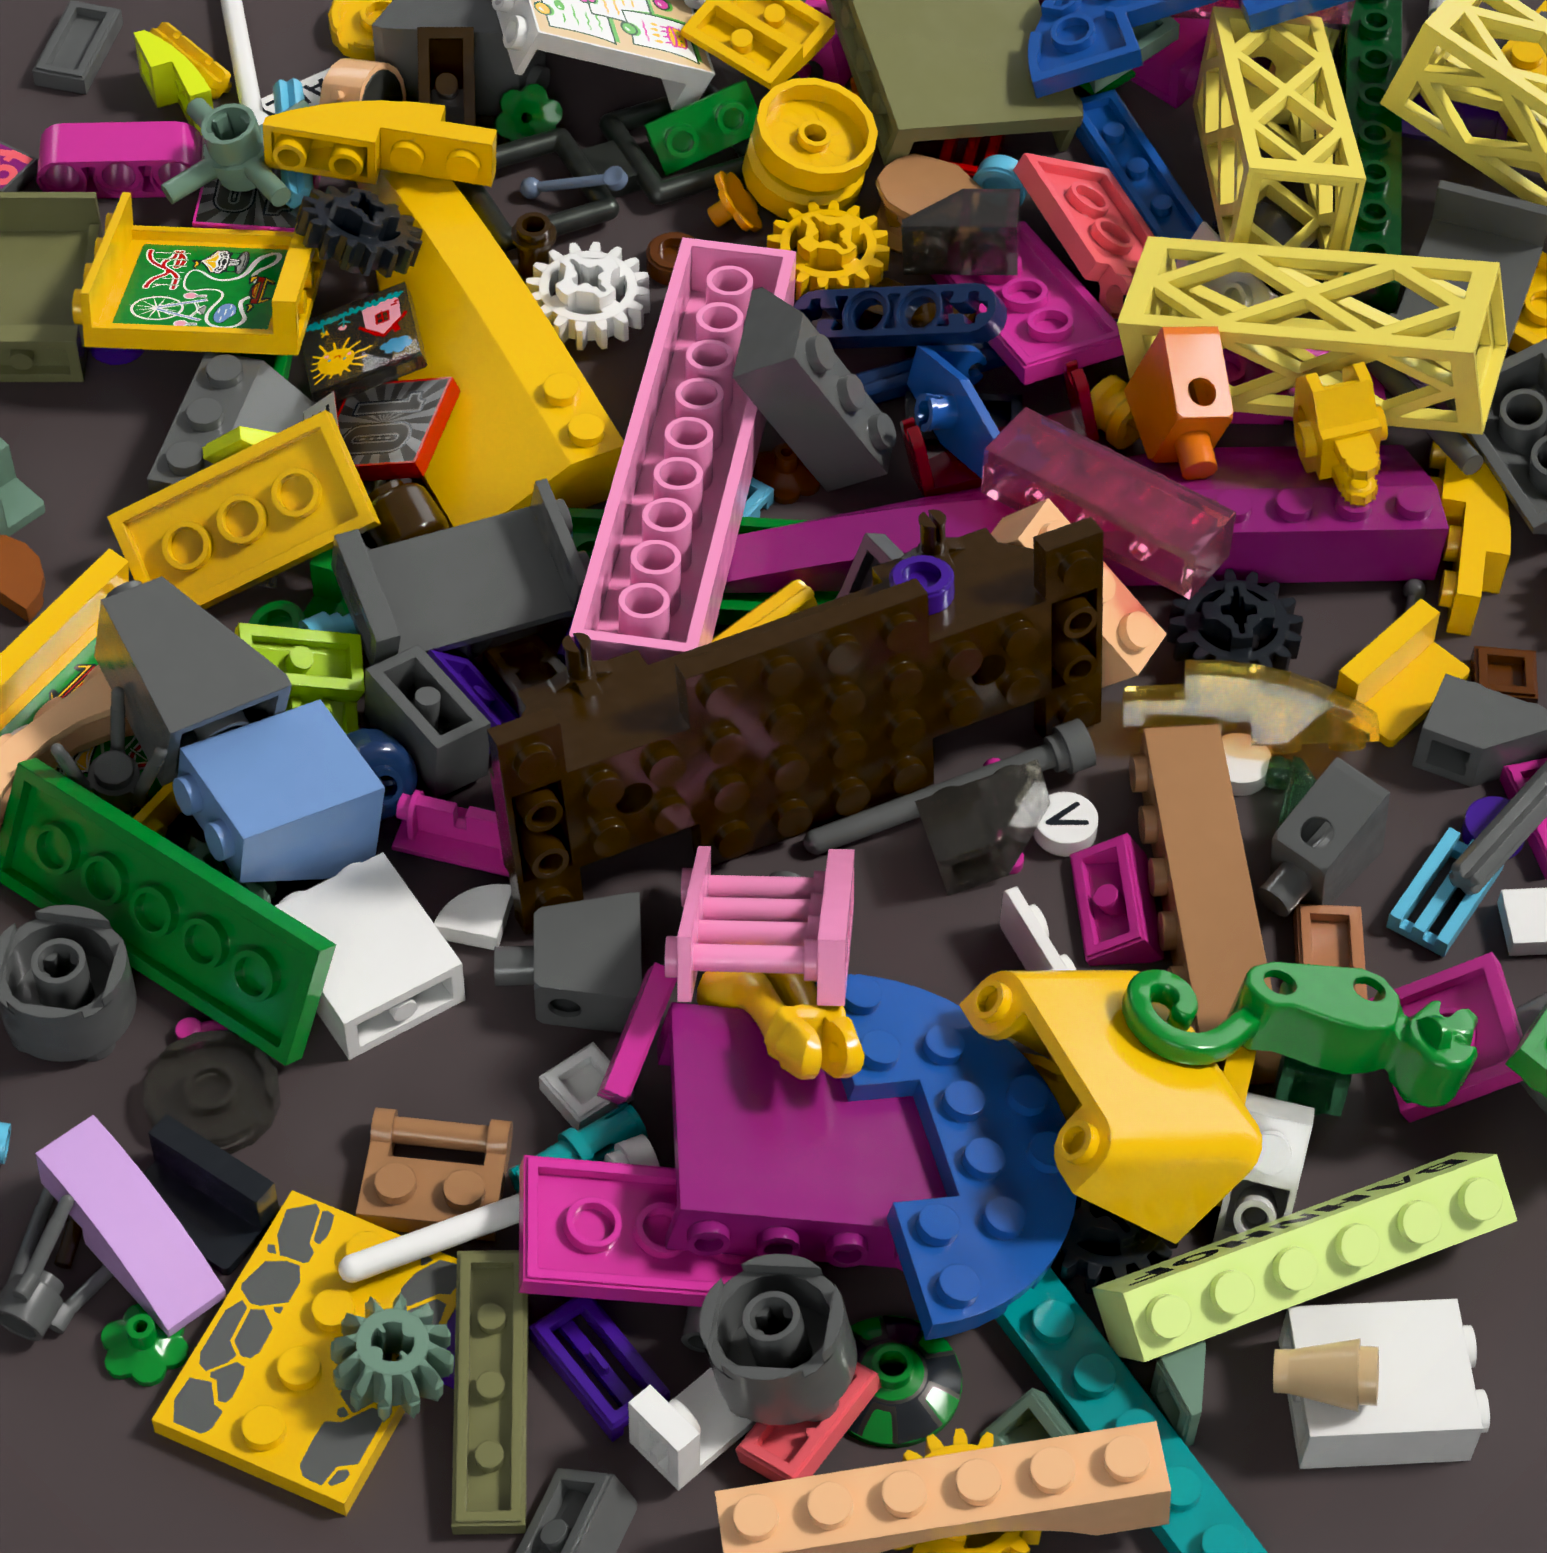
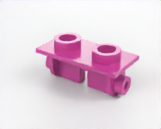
[392,790,509,877]

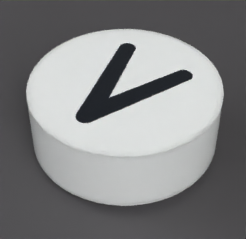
[1033,792,1098,857]

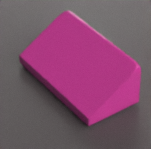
[1070,833,1164,966]

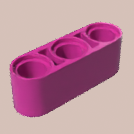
[36,121,203,199]

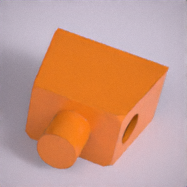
[1124,326,1234,480]

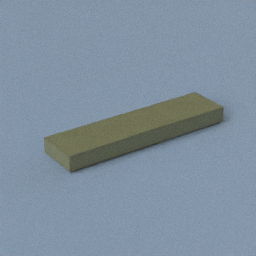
[451,1250,529,1535]

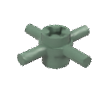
[161,98,309,207]

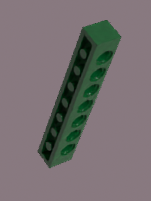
[1338,0,1402,315]

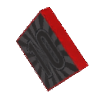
[337,377,461,481]

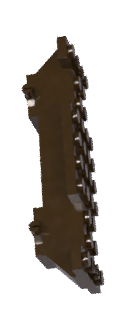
[487,509,1104,935]

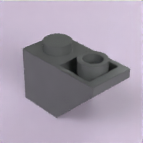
[1412,674,1547,787]

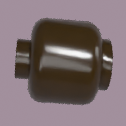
[362,480,449,549]

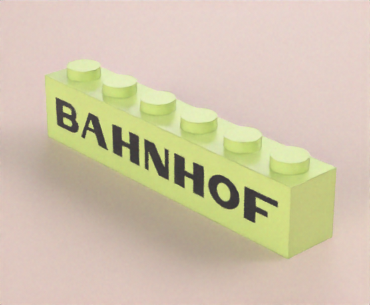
[1092,1152,1518,1362]

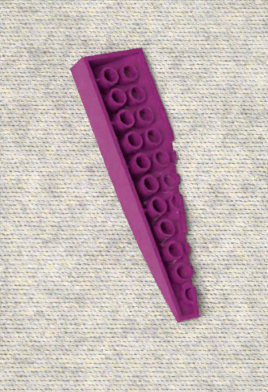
[724,445,1449,593]

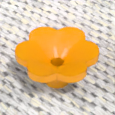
[707,171,763,232]

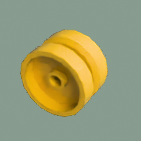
[742,78,878,219]

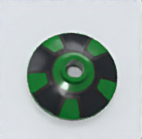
[846,1316,962,1448]

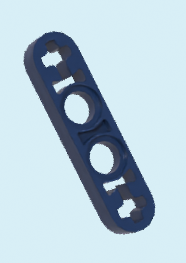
[793,283,1007,349]

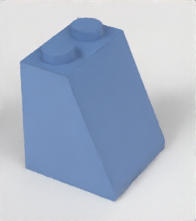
[173,699,385,883]

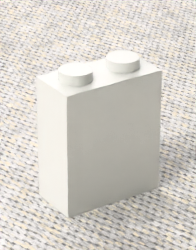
[275,852,466,1060]
[1278,1299,1490,1469]

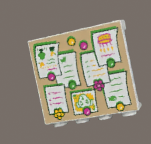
[492,0,715,110]

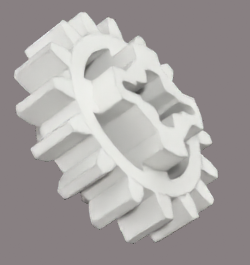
[526,242,650,350]

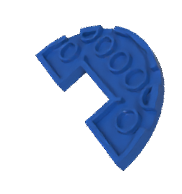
[1028,0,1353,98]
[815,974,1077,1340]

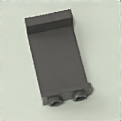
[1390,180,1547,375]
[331,478,590,666]

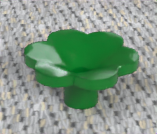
[494,83,563,142]
[101,1303,189,1387]

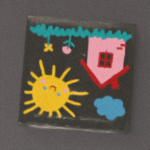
[302,282,428,403]

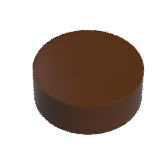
[646,232,695,286]

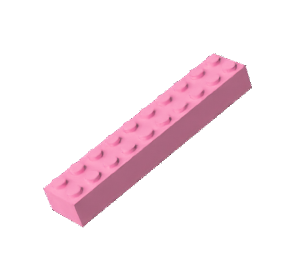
[569,237,796,665]

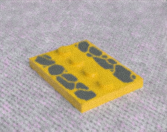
[151,1190,457,1516]

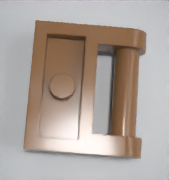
[356,1107,513,1241]

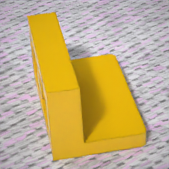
[1333,599,1470,747]

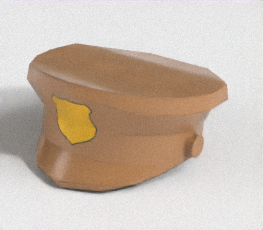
[875,153,982,253]

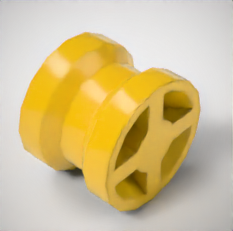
[1090,375,1140,449]

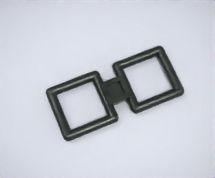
[454,84,749,252]

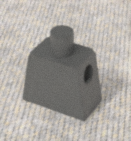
[1257,757,1390,917]
[494,892,642,1033]

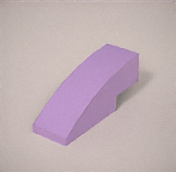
[35,1115,226,1337]

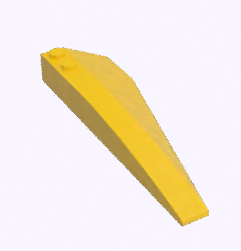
[356,169,624,528]

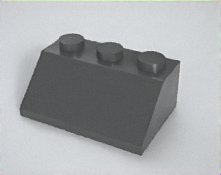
[732,287,896,492]
[1444,339,1547,534]
[147,352,315,495]

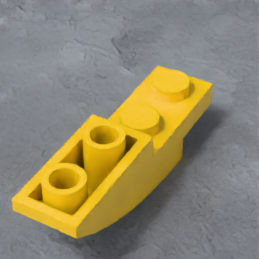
[263,100,497,187]
[1429,433,1511,636]

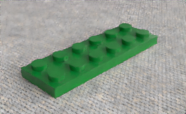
[0,757,336,1066]

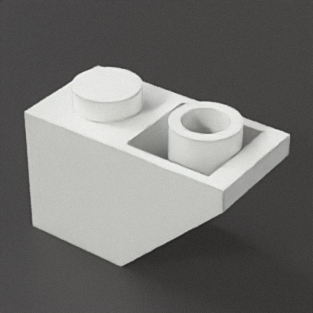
[1213,1092,1315,1242]

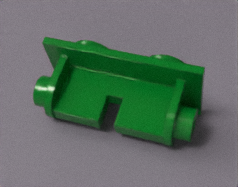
[644,79,758,176]

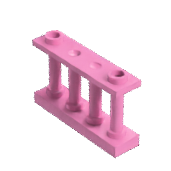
[665,846,855,1006]

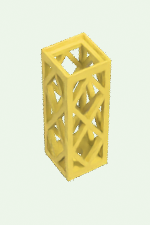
[1380,0,1547,206]
[1193,6,1366,281]
[1117,236,1508,435]

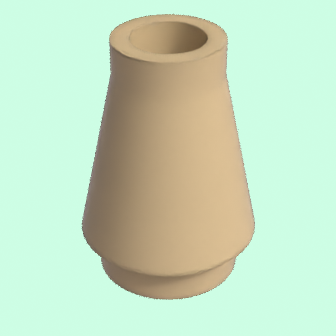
[1273,1338,1379,1412]

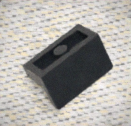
[143,1113,279,1275]

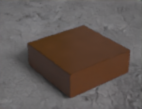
[1470,646,1538,704]

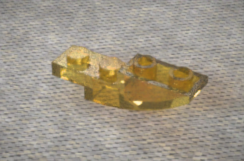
[1122,660,1380,754]

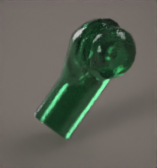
[1264,755,1317,830]

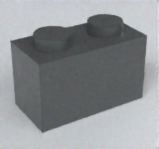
[364,644,491,799]

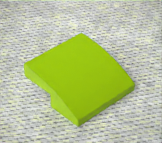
[235,623,365,734]

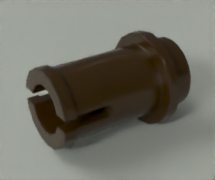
[511,212,557,284]

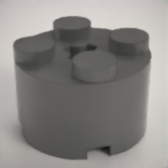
[0,905,137,1062]
[699,1254,857,1425]

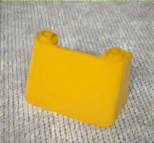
[959,970,1262,1244]

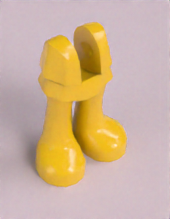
[697,972,864,1080]

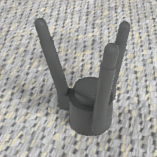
[50,686,168,813]
[0,1187,114,1341]

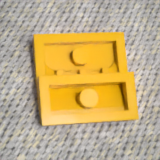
[681,0,835,90]

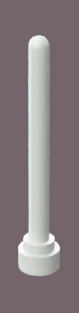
[220,0,270,125]
[338,1134,660,1283]

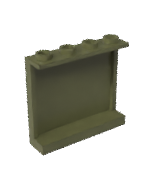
[826,0,1084,165]
[0,192,103,382]

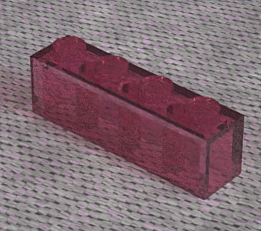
[981,407,1236,599]

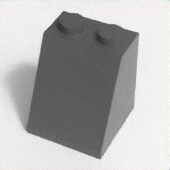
[372,0,550,116]
[94,576,292,786]

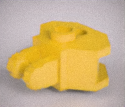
[1293,362,1388,507]

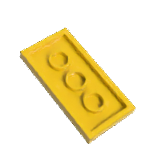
[107,410,381,610]

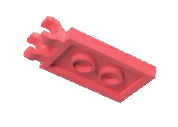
[1013,153,1155,319]

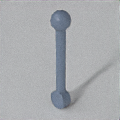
[520,166,628,199]

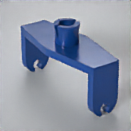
[907,345,1061,481]

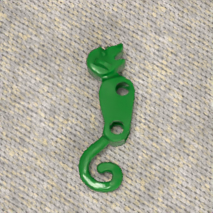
[1122,962,1478,1108]

